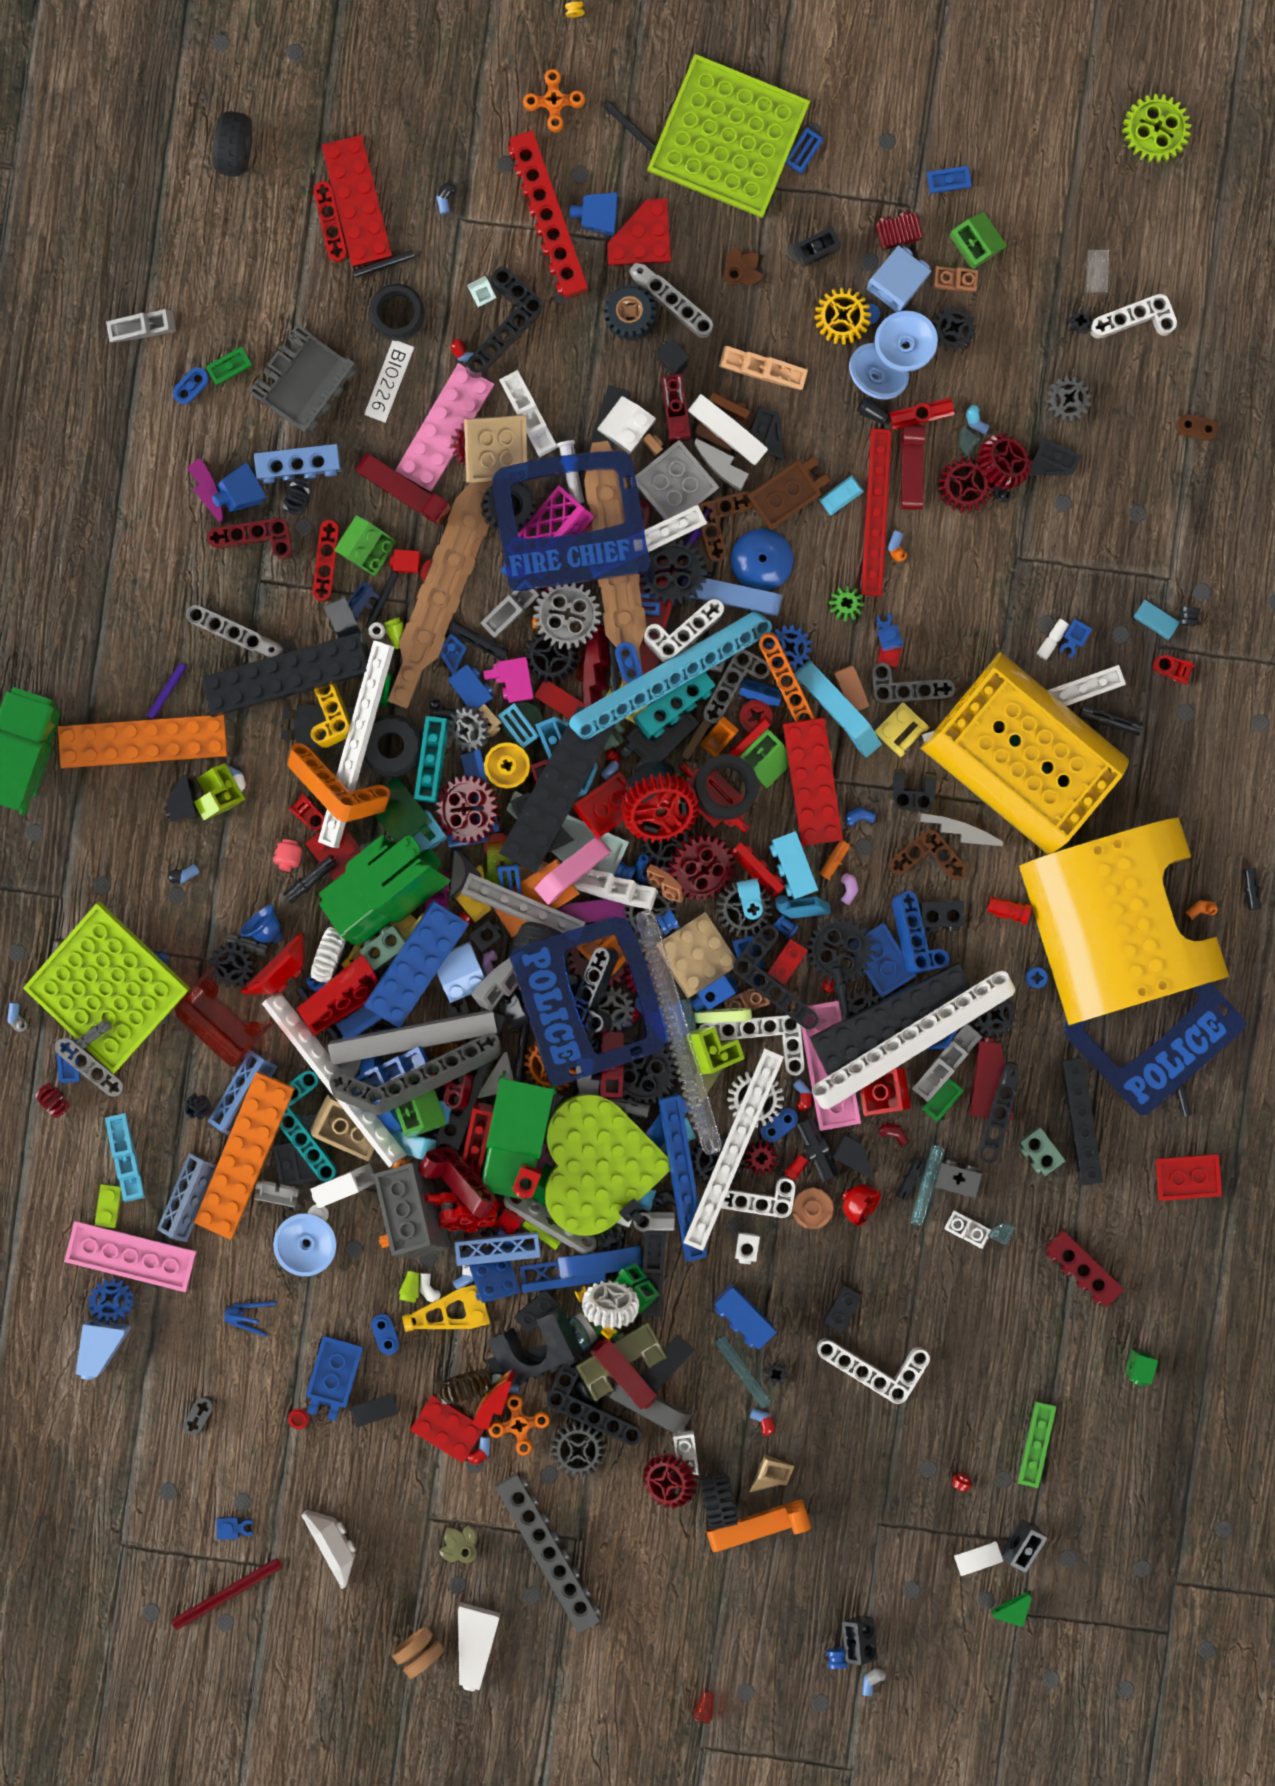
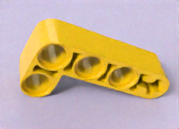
[311,683,351,748]

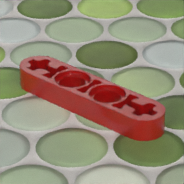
[314,181,347,263]
[313,520,339,602]

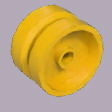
[484,742,531,790]

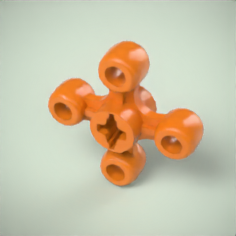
[523,69,585,133]
[489,1393,550,1456]

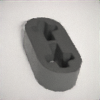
[183,1396,214,1435]

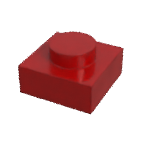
[877,647,902,668]

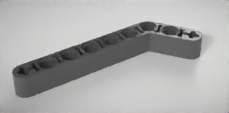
[329,1033,502,1115]

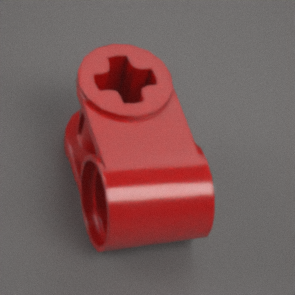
[1152,655,1195,685]
[288,793,325,831]

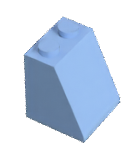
[866,245,931,312]
[76,1319,131,1380]

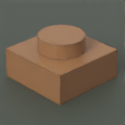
[643,433,663,457]

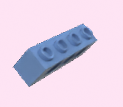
[254,444,342,484]

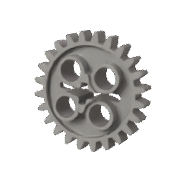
[533,581,601,650]

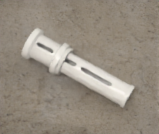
[557,440,584,504]

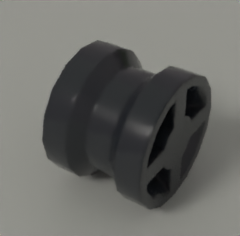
[1179,607,1201,626]

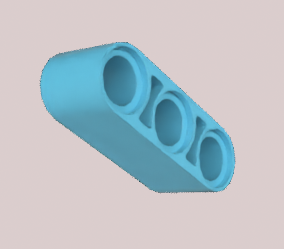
[392,1130,437,1159]

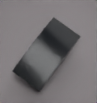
[350,1394,399,1428]

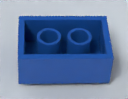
[714,1283,777,1350]

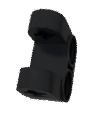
[892,769,936,812]

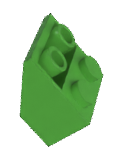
[949,212,1007,270]
[334,515,397,576]
[740,729,789,788]
[395,1089,447,1139]

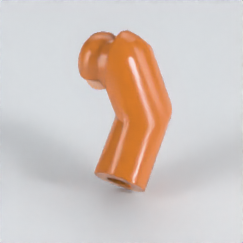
[1185,900,1218,920]

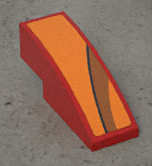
[472,1370,515,1430]

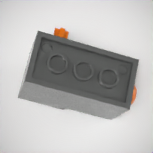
[373,1159,451,1259]

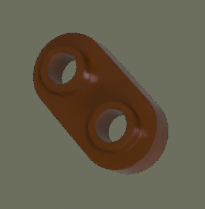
[1176,414,1218,441]

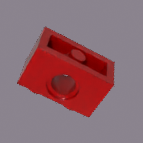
[767,939,808,985]

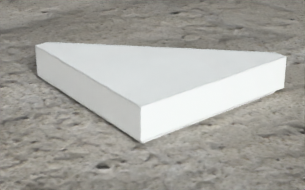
[478,1052,514,1099]

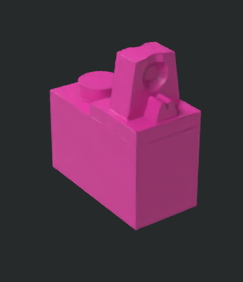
[483,657,534,704]

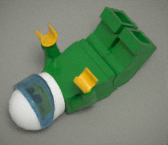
[568,1263,659,1352]

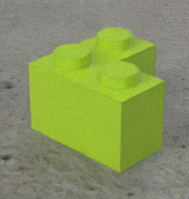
[194,763,245,820]
[685,1027,745,1074]

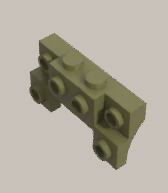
[575,1322,667,1401]

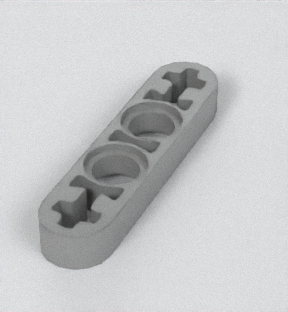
[55,1038,123,1097]

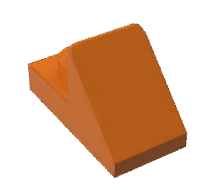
[700,717,739,757]

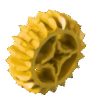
[815,288,871,345]

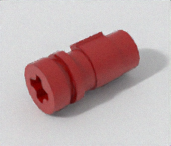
[987,896,1032,925]

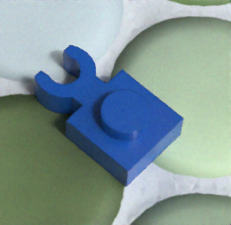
[876,613,903,652]
[1059,619,1092,658]
[732,935,769,959]
[216,1517,253,1540]

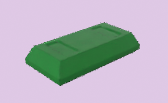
[922,1078,964,1122]

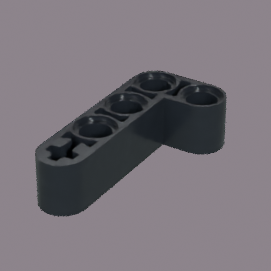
[569,947,619,1032]

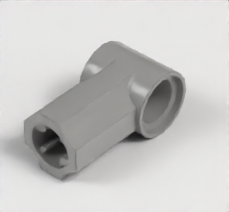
[633,1211,675,1232]

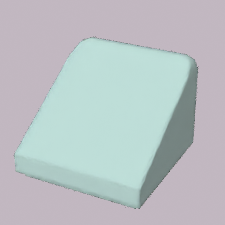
[467,276,496,307]

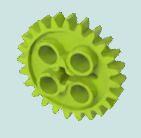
[1122,94,1191,163]

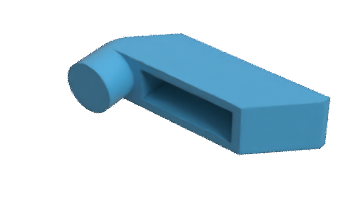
[775,895,831,919]

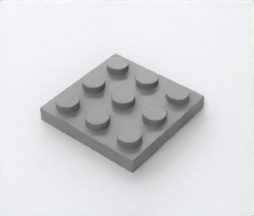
[631,440,720,520]

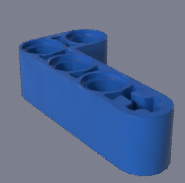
[892,891,949,974]

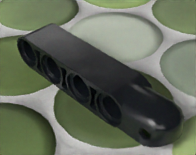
[978,1061,1019,1163]

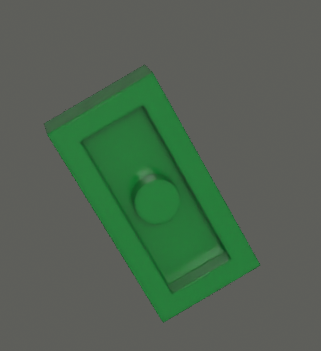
[206,346,253,386]

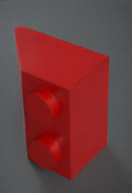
[860,1068,911,1116]

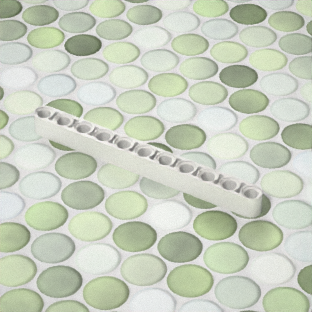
[812,971,1015,1109]

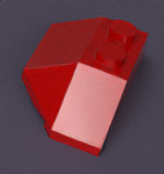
[241,932,305,994]

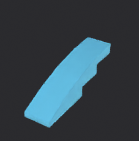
[105,1113,145,1202]

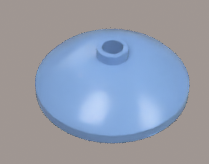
[875,311,938,372]
[849,343,909,399]
[273,1213,337,1276]

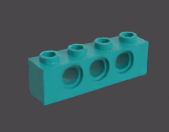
[633,672,716,739]
[414,716,449,804]

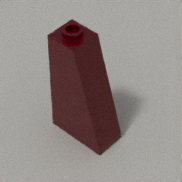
[969,1037,1013,1121]
[589,1337,657,1410]

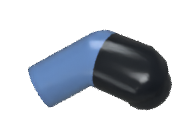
[436,183,456,214]
[168,864,199,884]

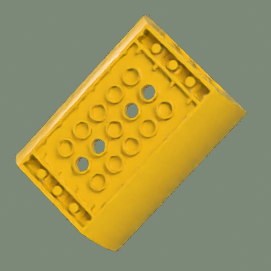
[920,652,1129,854]

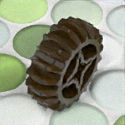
[435,1369,492,1405]

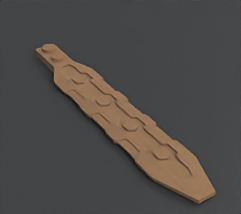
[584,441,647,686]
[387,481,495,709]

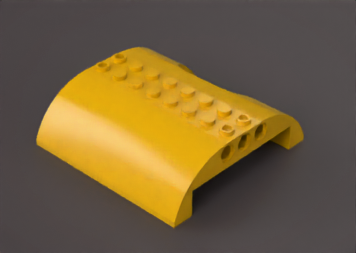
[1019,817,1229,1025]

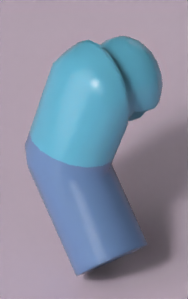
[966,405,990,435]

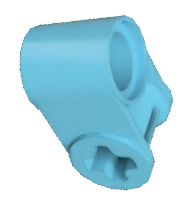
[736,878,763,920]

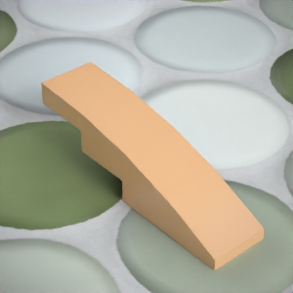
[719,346,808,390]

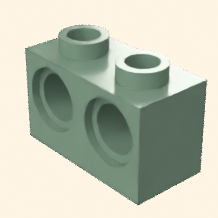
[359,925,406,971]
[1018,1126,1065,1176]

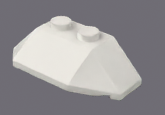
[301,1510,356,1589]

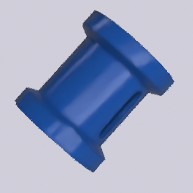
[773,914,799,940]

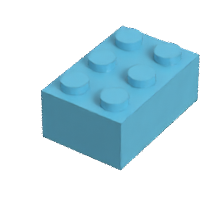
[769,831,818,899]

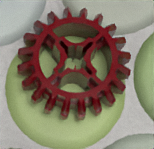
[977,433,1032,490]
[938,457,994,513]
[642,1452,698,1509]

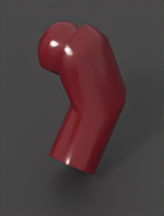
[878,1123,909,1146]

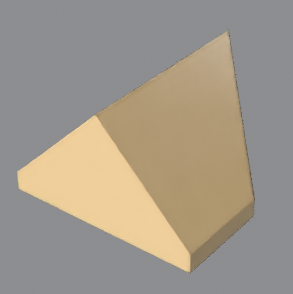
[749,1454,794,1492]

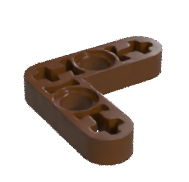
[698,491,753,562]
[889,830,967,881]

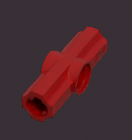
[889,398,955,430]

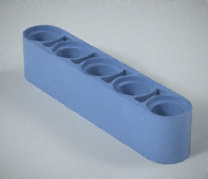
[680,578,783,616]

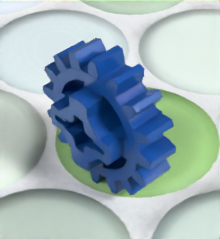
[767,625,812,670]
[88,1278,134,1324]

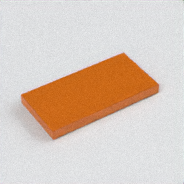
[493,859,580,937]

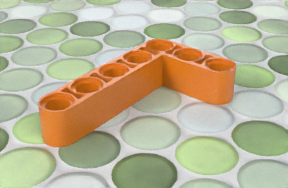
[287,743,390,822]
[706,1500,812,1552]

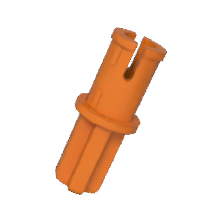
[819,840,850,880]

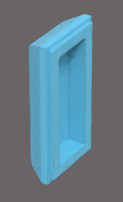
[819,475,864,516]

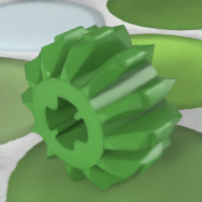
[828,586,864,622]

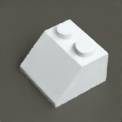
[597,396,656,454]

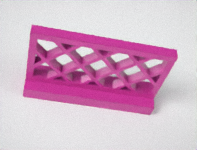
[506,485,595,580]

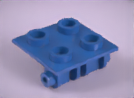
[469,1261,521,1303]

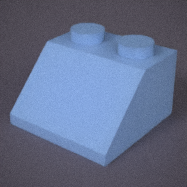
[437,942,486,1003]

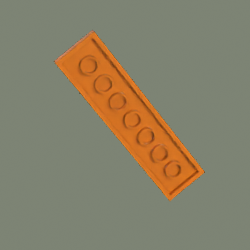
[58,715,228,768]
[194,1071,295,1240]

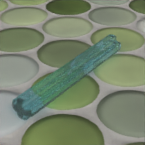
[911,1145,944,1226]
[716,1336,771,1408]

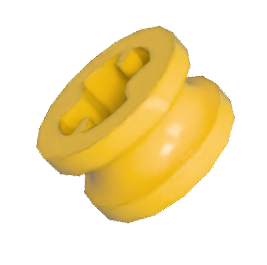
[565,1,585,18]

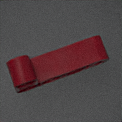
[901,426,925,510]
[207,518,293,560]
[431,1072,473,1110]
[418,1147,496,1218]

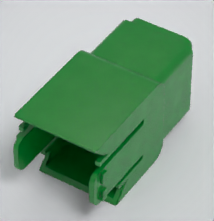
[0,687,61,816]
[319,835,451,946]
[481,1070,558,1199]

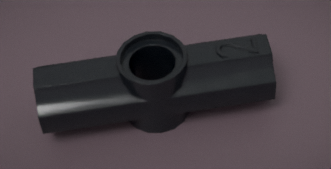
[796,1117,838,1182]

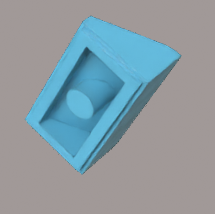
[1133,600,1179,640]

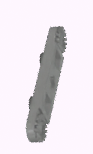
[503,1196,597,1254]

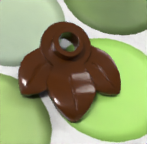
[724,247,763,286]

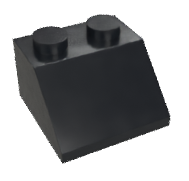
[164,775,201,823]
[831,1132,872,1178]

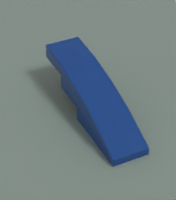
[354,1046,429,1096]

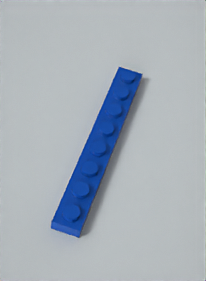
[658,1094,707,1262]

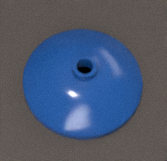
[731,529,793,591]

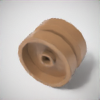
[391,1626,445,1679]

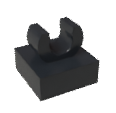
[618,1198,644,1225]

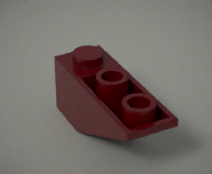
[661,374,691,443]
[599,1031,623,1097]

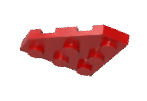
[607,198,671,266]

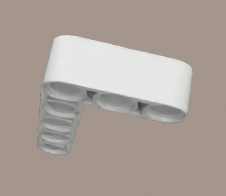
[698,1015,804,1075]
[817,1338,930,1404]

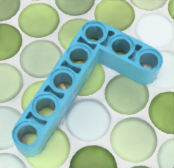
[794,660,882,758]

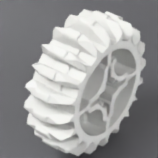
[311,927,346,983]
[727,1071,784,1127]
[582,1280,639,1330]

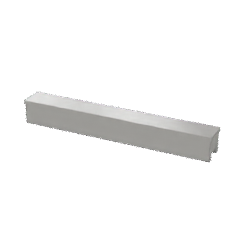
[328,1010,497,1065]

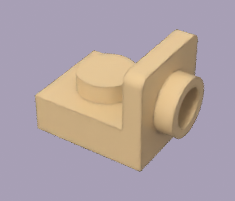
[478,704,502,737]

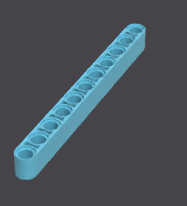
[569,612,772,739]

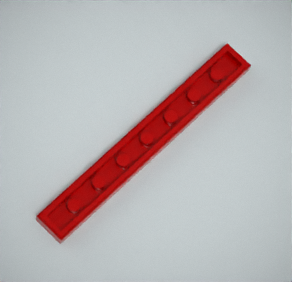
[861,428,892,597]

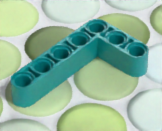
[280,1070,337,1181]

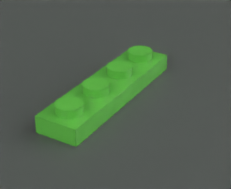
[1017,1401,1057,1488]

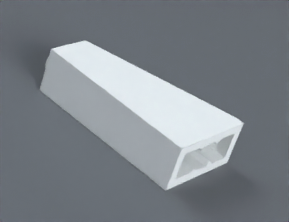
[458,1602,500,1691]

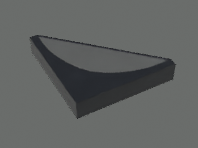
[449,848,482,901]

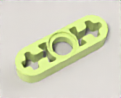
[693,1008,752,1023]

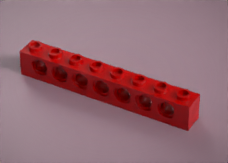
[507,130,588,300]

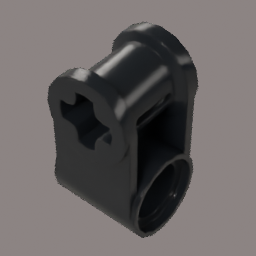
[500,989,532,1030]

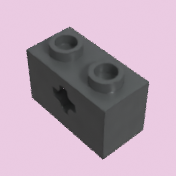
[933,1159,982,1198]

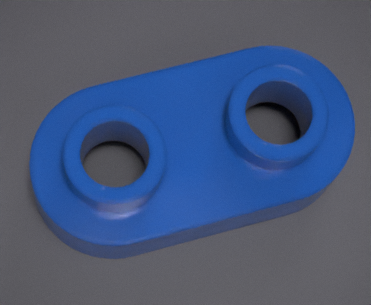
[173,367,209,405]
[615,642,642,683]
[761,1108,798,1142]
[371,1313,400,1355]

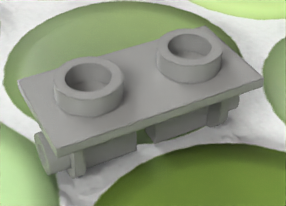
[254,1180,300,1208]

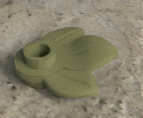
[439,1525,477,1563]

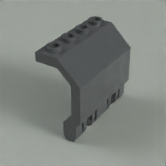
[248,324,356,434]

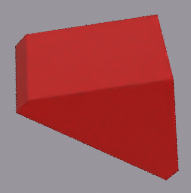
[492,1198,524,1235]

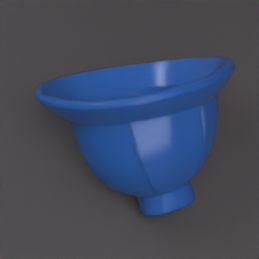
[240,905,283,943]

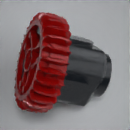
[621,761,699,843]

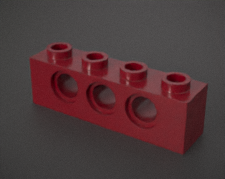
[1045,1229,1124,1307]

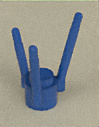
[224,1301,277,1337]

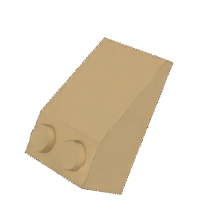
[309,1094,374,1161]

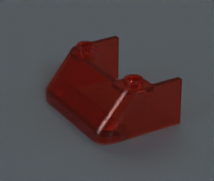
[175,966,274,1067]

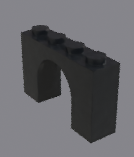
[487,1307,584,1386]

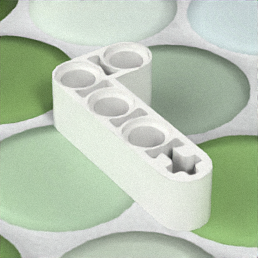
[1089,294,1177,339]
[643,599,724,663]
[721,1177,795,1218]

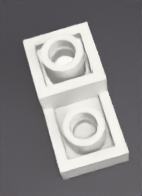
[944,1211,992,1249]
[673,1430,699,1475]
[954,1541,1003,1576]

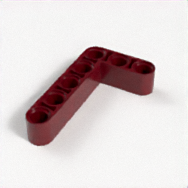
[355,453,451,526]

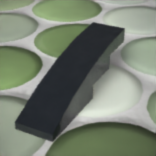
[640,1231,666,1317]

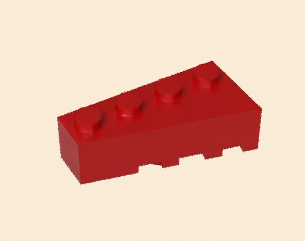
[296,954,379,1036]

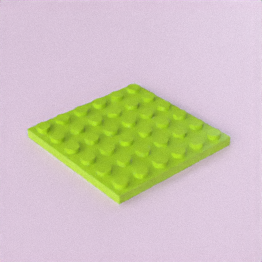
[647,54,810,218]
[23,901,191,1074]

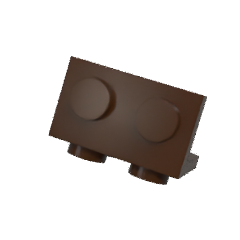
[695,392,750,451]

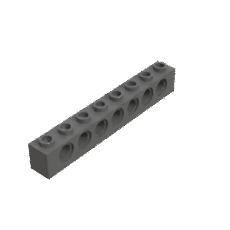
[495,1472,602,1633]

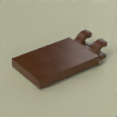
[746,456,831,530]

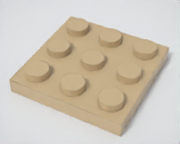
[464,415,528,483]
[654,912,739,998]

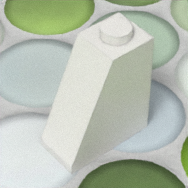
[310,1163,375,1208]

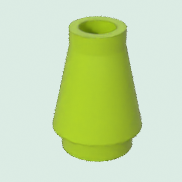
[384,617,404,649]
[398,1271,420,1303]

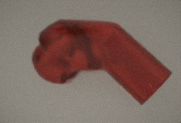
[575,651,586,682]

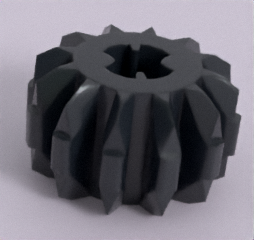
[283,479,313,516]

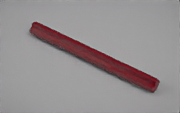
[171,1558,282,1630]

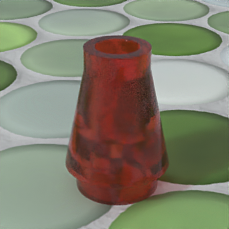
[692,1691,714,1724]

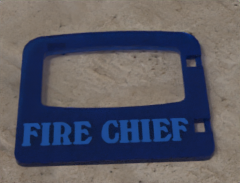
[492,451,650,591]

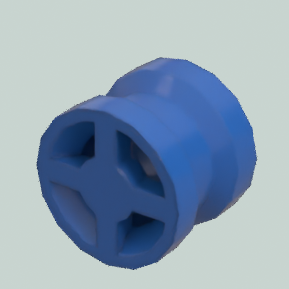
[615,861,636,880]
[656,909,680,935]
[1025,967,1048,988]
[826,1647,848,1669]

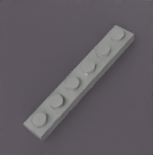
[461,873,585,943]

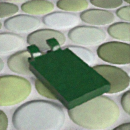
[375,777,436,844]

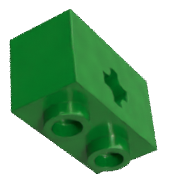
[1125,1349,1158,1387]

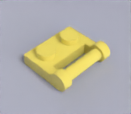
[875,702,930,758]

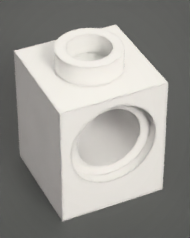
[735,1232,760,1264]

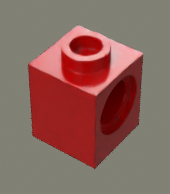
[390,549,421,574]
[512,1164,542,1199]

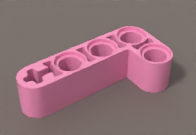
[535,837,612,905]

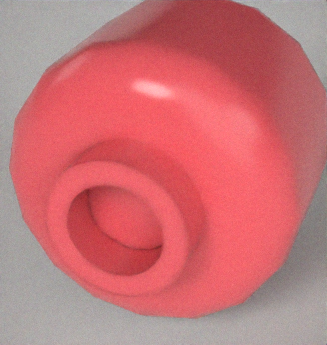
[273,839,302,872]

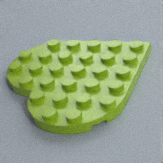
[545,1094,670,1236]

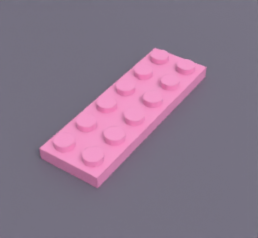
[395,363,494,493]
[797,1000,861,1131]
[64,1221,197,1292]

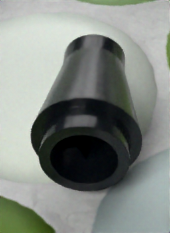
[857,396,889,424]

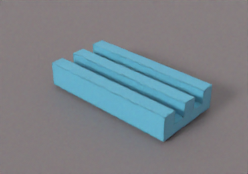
[498,703,540,749]

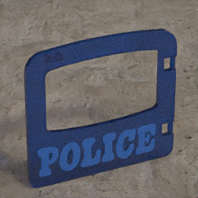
[509,917,666,1086]
[1064,982,1246,1115]

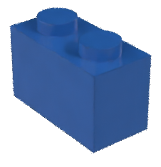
[447,665,493,711]

